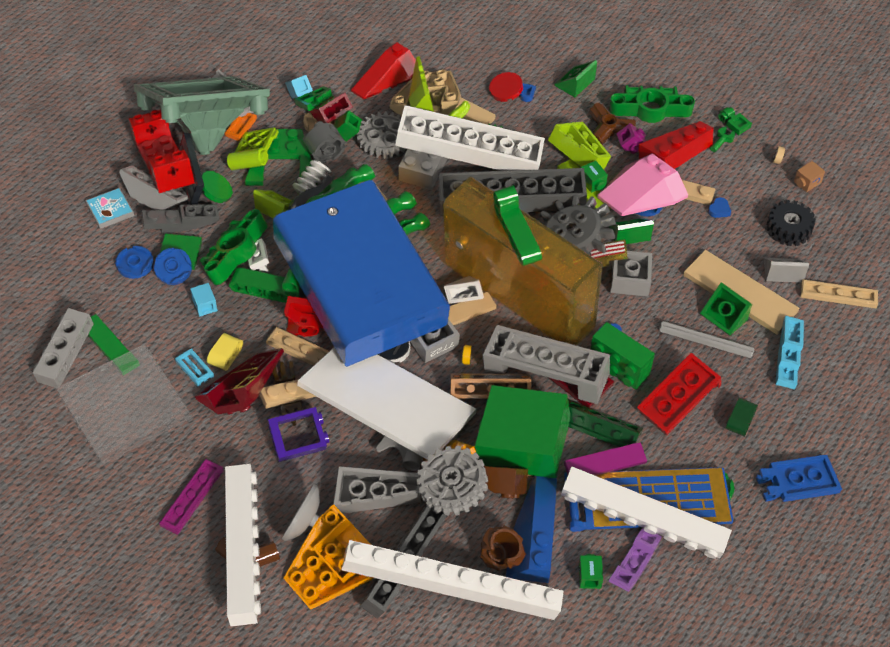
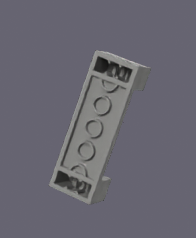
[483,325,610,404]

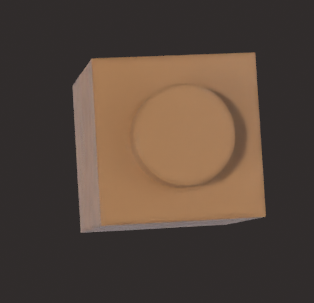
[794,161,825,192]

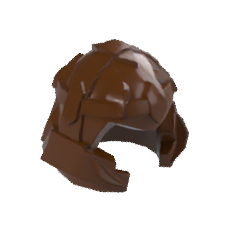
[480,525,526,571]

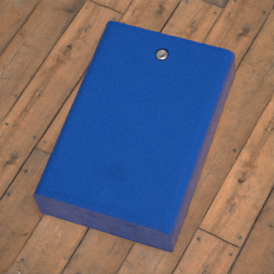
[273,180,450,367]

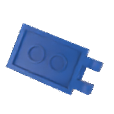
[756,455,842,502]

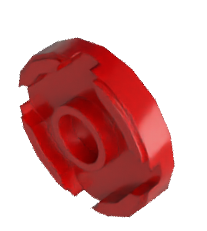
[489,72,523,102]

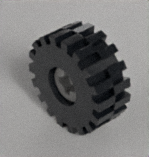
[766,200,816,246]

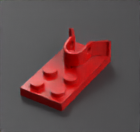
[284,296,324,337]
[637,353,721,435]

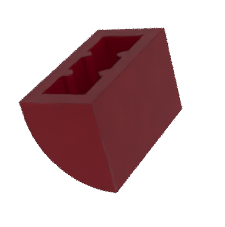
[310,92,353,123]

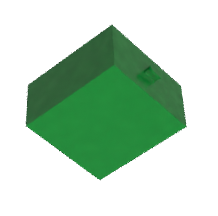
[475,385,571,478]

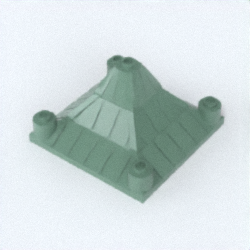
[134,76,270,155]

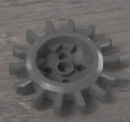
[532,195,616,269]

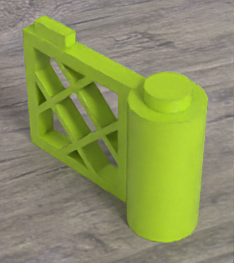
[227,127,279,171]

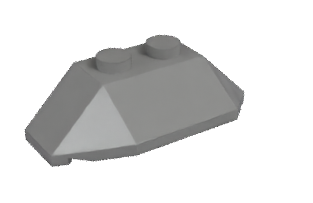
[119,165,188,210]

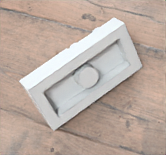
[248,238,269,273]

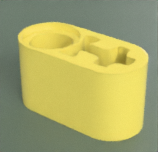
[207,333,243,371]

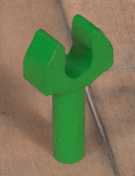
[710,127,735,152]

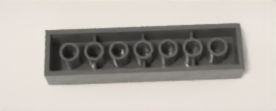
[439,168,587,215]

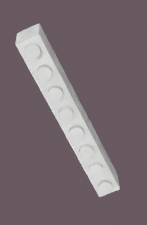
[225,464,261,626]
[561,467,732,559]

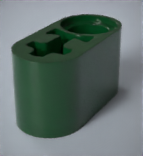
[725,397,758,437]

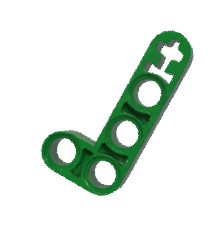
[493,185,542,266]
[229,268,303,303]

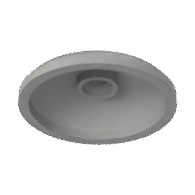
[281,484,320,541]

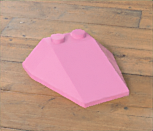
[598,154,688,216]

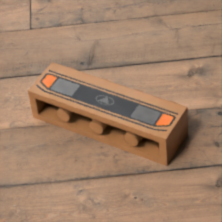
[450,373,531,399]

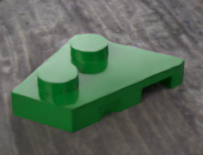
[294,86,333,111]

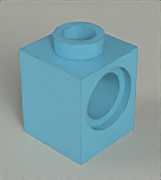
[285,75,313,99]
[190,283,217,317]

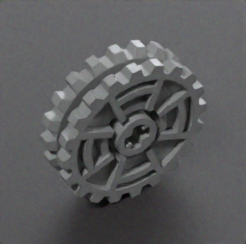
[417,446,488,516]

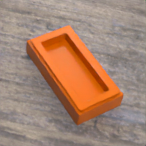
[225,113,257,141]

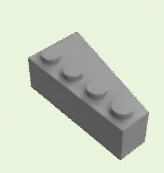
[334,466,422,514]

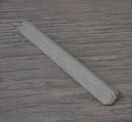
[660,321,754,358]

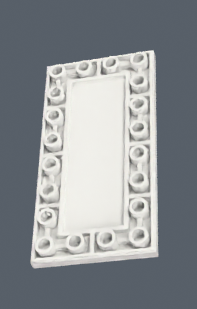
[297,347,476,460]

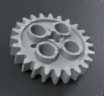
[357,111,405,159]

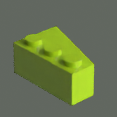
[548,122,611,169]

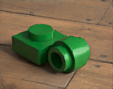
[718,107,752,136]

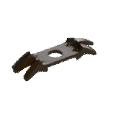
[273,361,305,426]

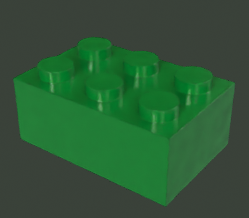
[590,322,655,390]

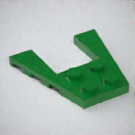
[245,129,317,186]

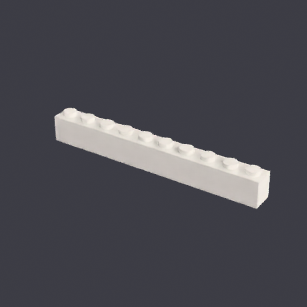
[341,540,563,620]

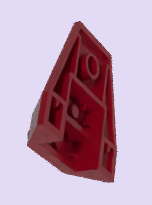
[194,348,284,415]

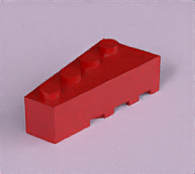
[639,121,713,169]

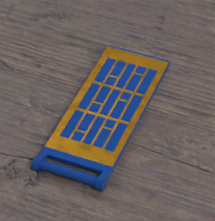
[564,467,733,532]

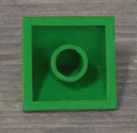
[554,60,597,97]
[609,218,654,245]
[700,282,752,336]

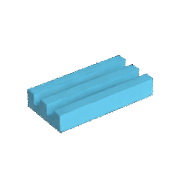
[175,348,214,387]

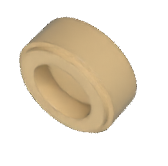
[773,146,785,164]

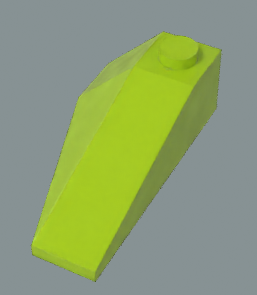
[409,56,434,112]

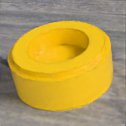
[462,345,472,365]

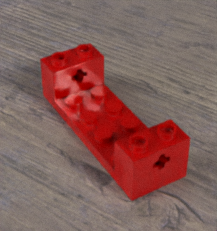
[129,110,195,193]

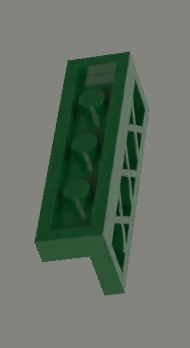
[568,400,643,447]

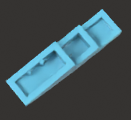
[776,316,804,390]

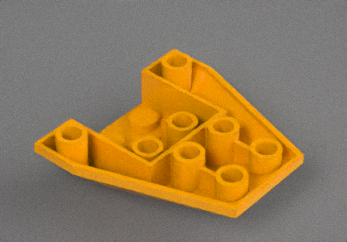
[283,504,373,609]

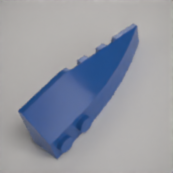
[506,476,557,583]

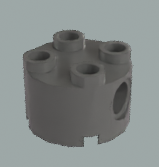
[303,121,345,164]

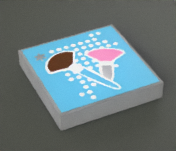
[85,188,134,229]

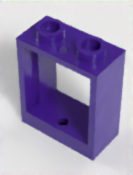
[268,407,329,462]

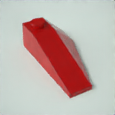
[351,42,416,100]

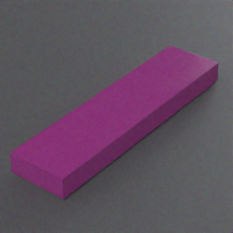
[564,442,647,476]
[159,459,224,535]

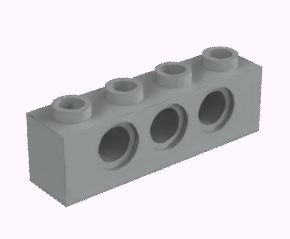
[33,308,94,389]

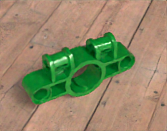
[609,85,695,123]
[200,209,268,285]

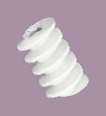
[293,160,331,194]

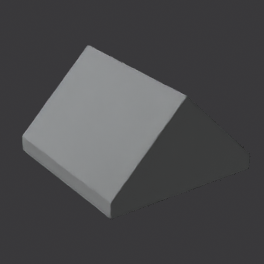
[764,257,809,283]

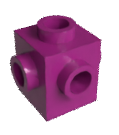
[616,123,646,154]

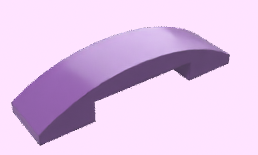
[609,528,662,592]

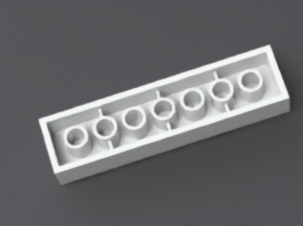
[395,105,545,171]

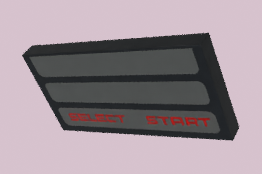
[178,133,204,205]

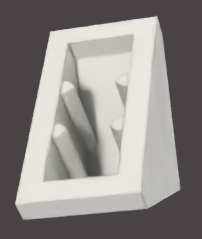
[444,276,484,304]

